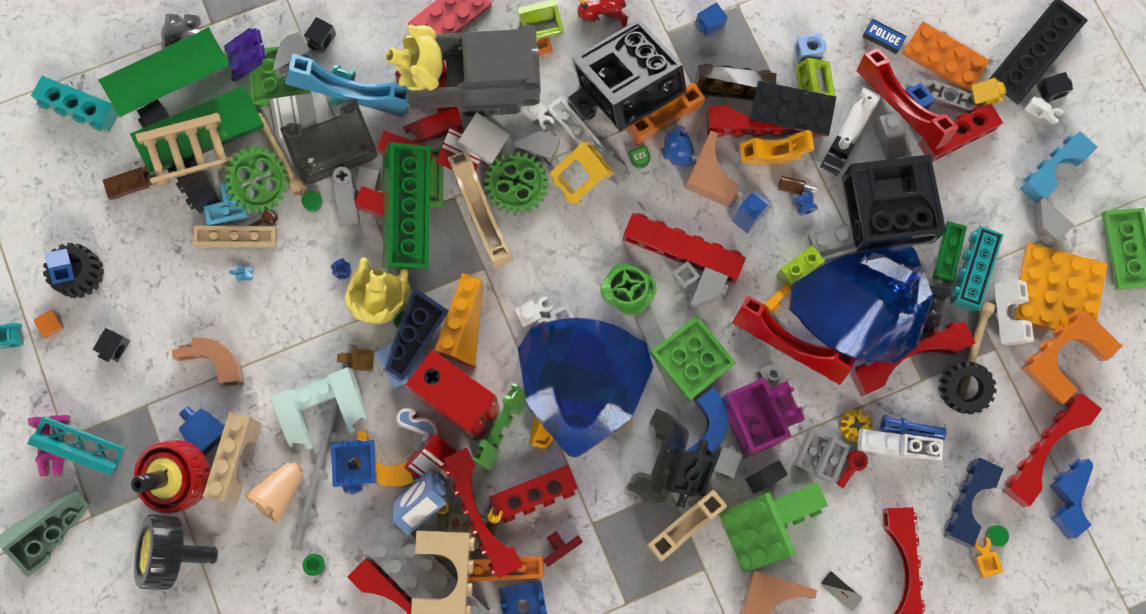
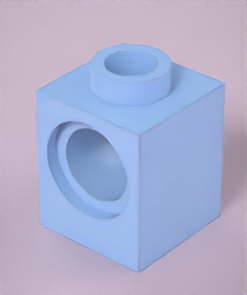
[794,33,826,63]

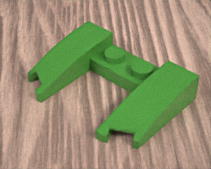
[472,383,529,472]

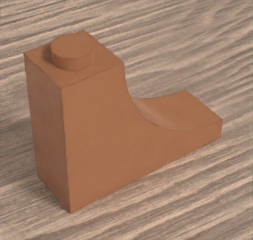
[685,131,740,208]
[740,571,818,614]

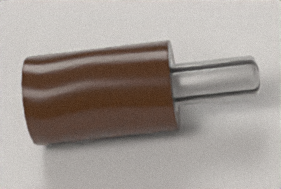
[778,176,817,195]

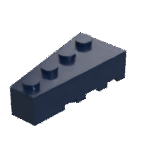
[383,287,449,382]

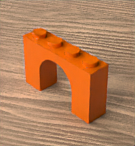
[1021,310,1122,404]

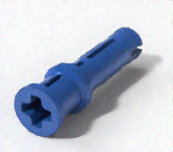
[880,414,947,441]

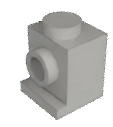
[604,151,631,186]

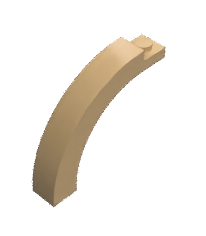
[447,150,514,268]

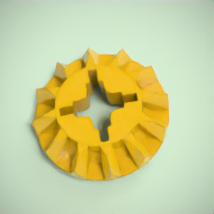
[840,409,873,443]

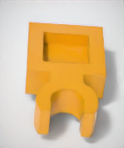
[764,283,793,313]
[973,537,1003,578]

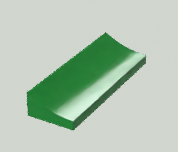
[98,27,230,117]
[130,85,264,176]
[383,142,430,269]

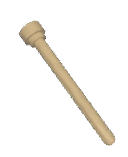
[258,113,307,196]
[958,302,996,397]

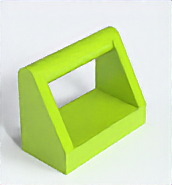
[517,0,564,40]
[795,58,835,96]

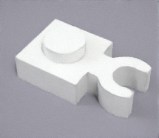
[521,102,554,132]
[514,297,553,328]
[538,304,577,334]

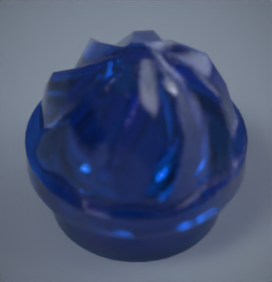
[330,258,352,280]

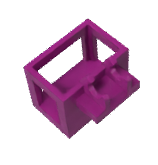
[722,378,805,458]

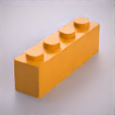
[435,273,483,367]

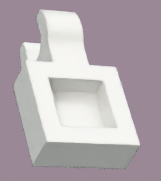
[1024,96,1064,125]

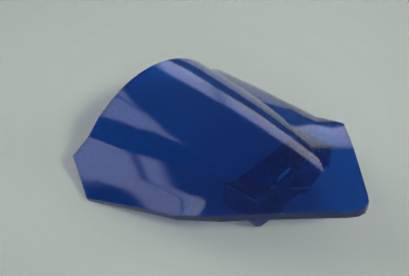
[789,245,933,363]
[517,318,654,458]

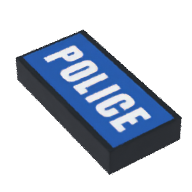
[862,19,907,54]

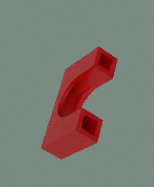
[354,130,433,219]

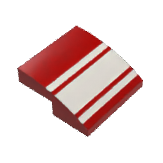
[435,126,480,171]
[404,433,457,480]

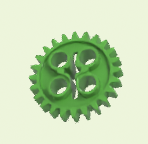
[222,147,289,213]
[484,151,549,216]

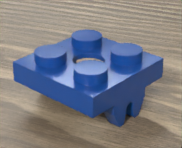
[331,440,377,487]
[499,581,547,614]

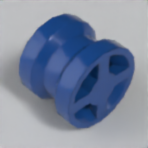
[794,193,818,216]

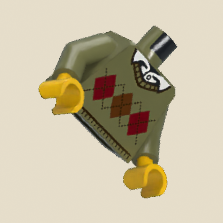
[437,500,503,549]

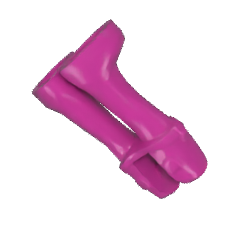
[28,415,70,477]

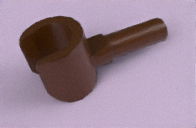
[249,210,278,226]

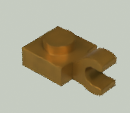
[336,348,374,372]

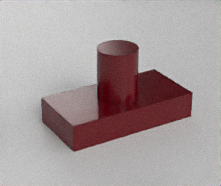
[543,531,583,567]

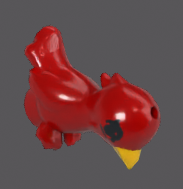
[577,0,628,28]

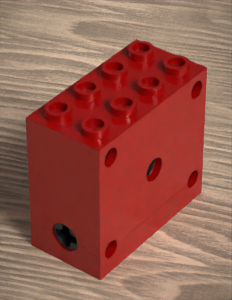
[405,350,500,441]

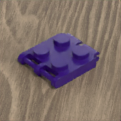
[224,28,266,82]

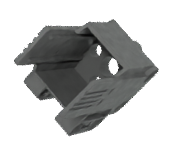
[404,25,541,117]

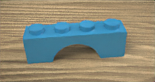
[1020,131,1098,203]

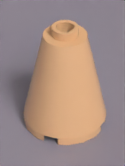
[245,462,304,523]

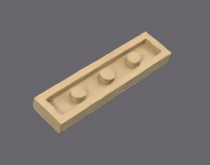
[192,226,277,248]

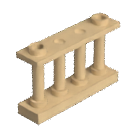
[135,113,233,186]

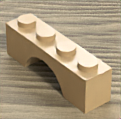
[646,489,727,562]

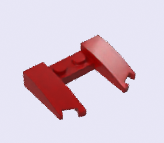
[395,59,464,143]

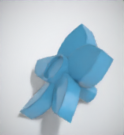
[229,263,254,282]

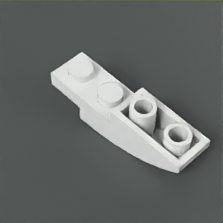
[858,429,943,461]

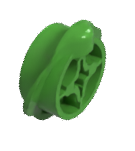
[600,263,657,315]

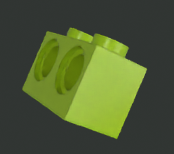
[776,245,825,288]

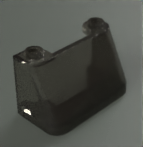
[280,99,378,184]
[624,408,689,505]

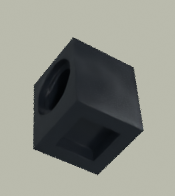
[304,17,336,53]
[1037,72,1073,102]
[568,86,598,121]
[92,328,130,363]

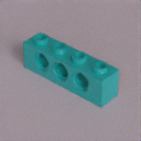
[31,76,118,132]

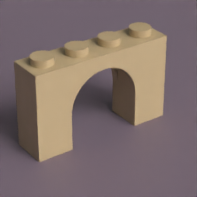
[203,412,262,505]
[411,530,475,614]

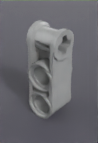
[333,167,360,227]

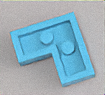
[204,181,249,226]

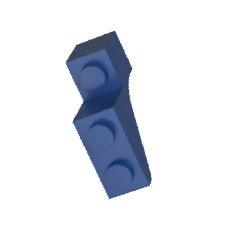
[1049,458,1093,539]

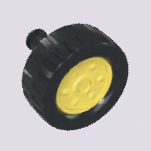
[134,515,218,590]

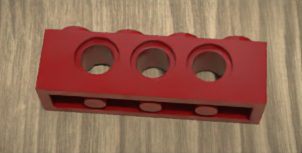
[918,103,1003,162]
[489,464,578,524]

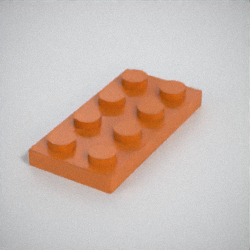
[902,21,990,93]

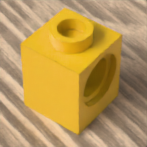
[972,78,1006,106]

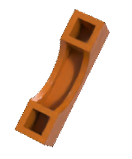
[626,82,705,146]

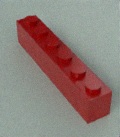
[622,213,746,284]

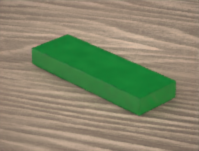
[932,221,967,284]

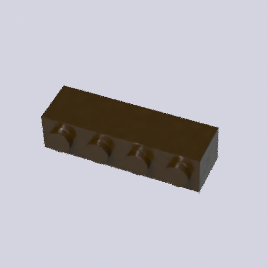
[695,64,777,101]

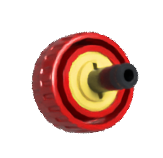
[131,440,210,514]

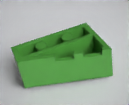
[773,482,828,529]

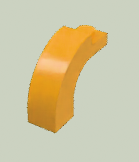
[740,130,814,166]
[355,430,415,488]

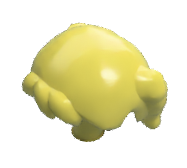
[386,25,443,91]
[345,258,411,324]

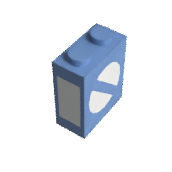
[393,468,447,535]

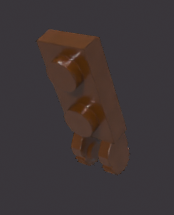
[103,166,157,200]

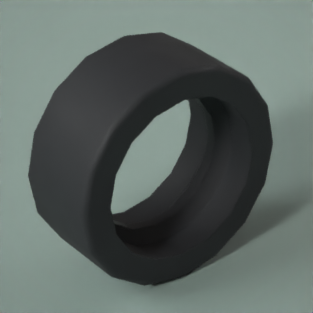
[745,460,788,494]

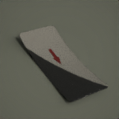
[821,571,862,611]

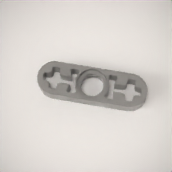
[923,80,977,114]

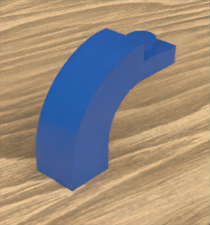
[688,388,728,454]

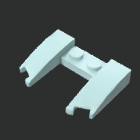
[271,367,368,449]

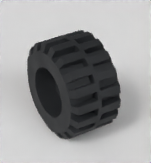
[43,243,104,298]
[938,361,997,415]

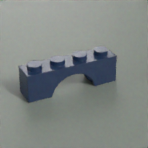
[944,458,1004,547]

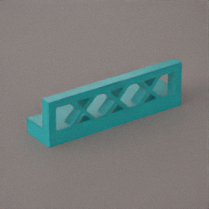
[27,416,126,476]

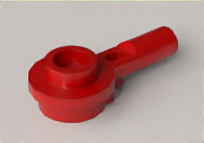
[836,450,868,489]

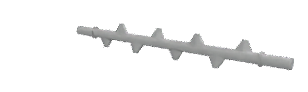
[291,344,357,550]

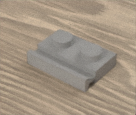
[808,224,857,261]

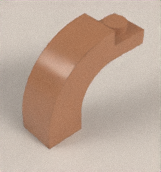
[172,338,244,387]

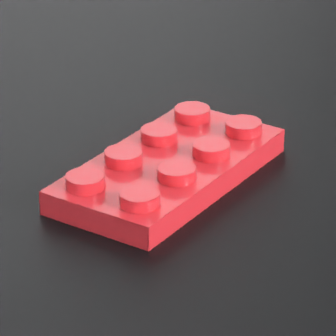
[408,0,492,34]

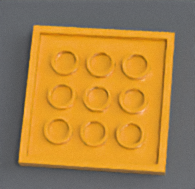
[1014,243,1108,331]

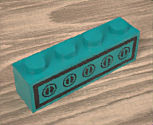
[951,226,1004,312]

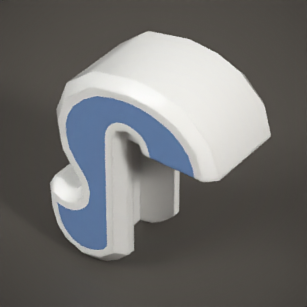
[396,408,440,451]

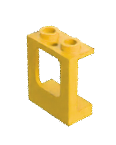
[549,142,615,204]

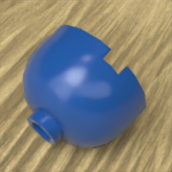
[661,126,696,167]

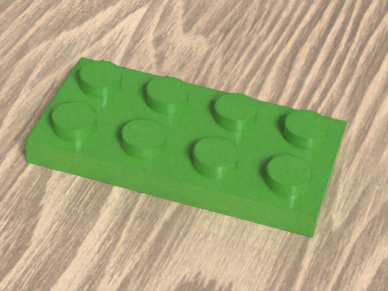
[1101,208,1146,290]

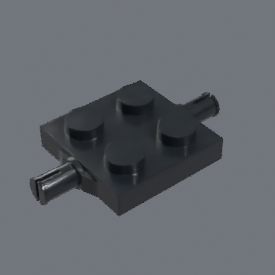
[665,439,718,508]

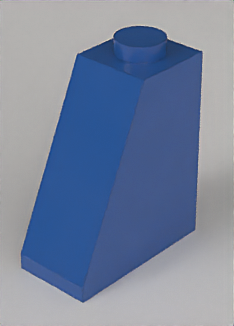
[732,191,773,234]

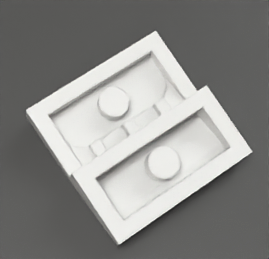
[457,112,510,165]

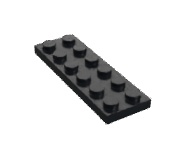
[988,0,1088,105]

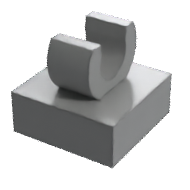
[671,261,700,290]

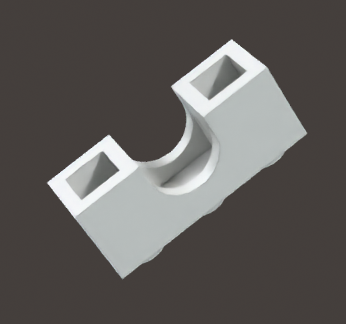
[993,279,1034,346]

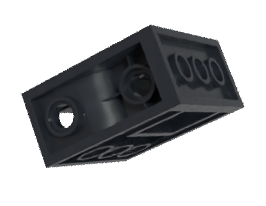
[572,19,687,132]
[842,154,946,253]

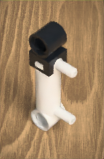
[820,87,881,176]

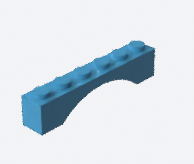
[285,54,409,117]

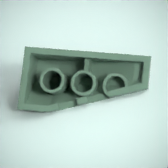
[0,490,89,577]

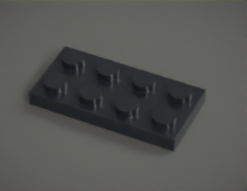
[750,80,837,137]

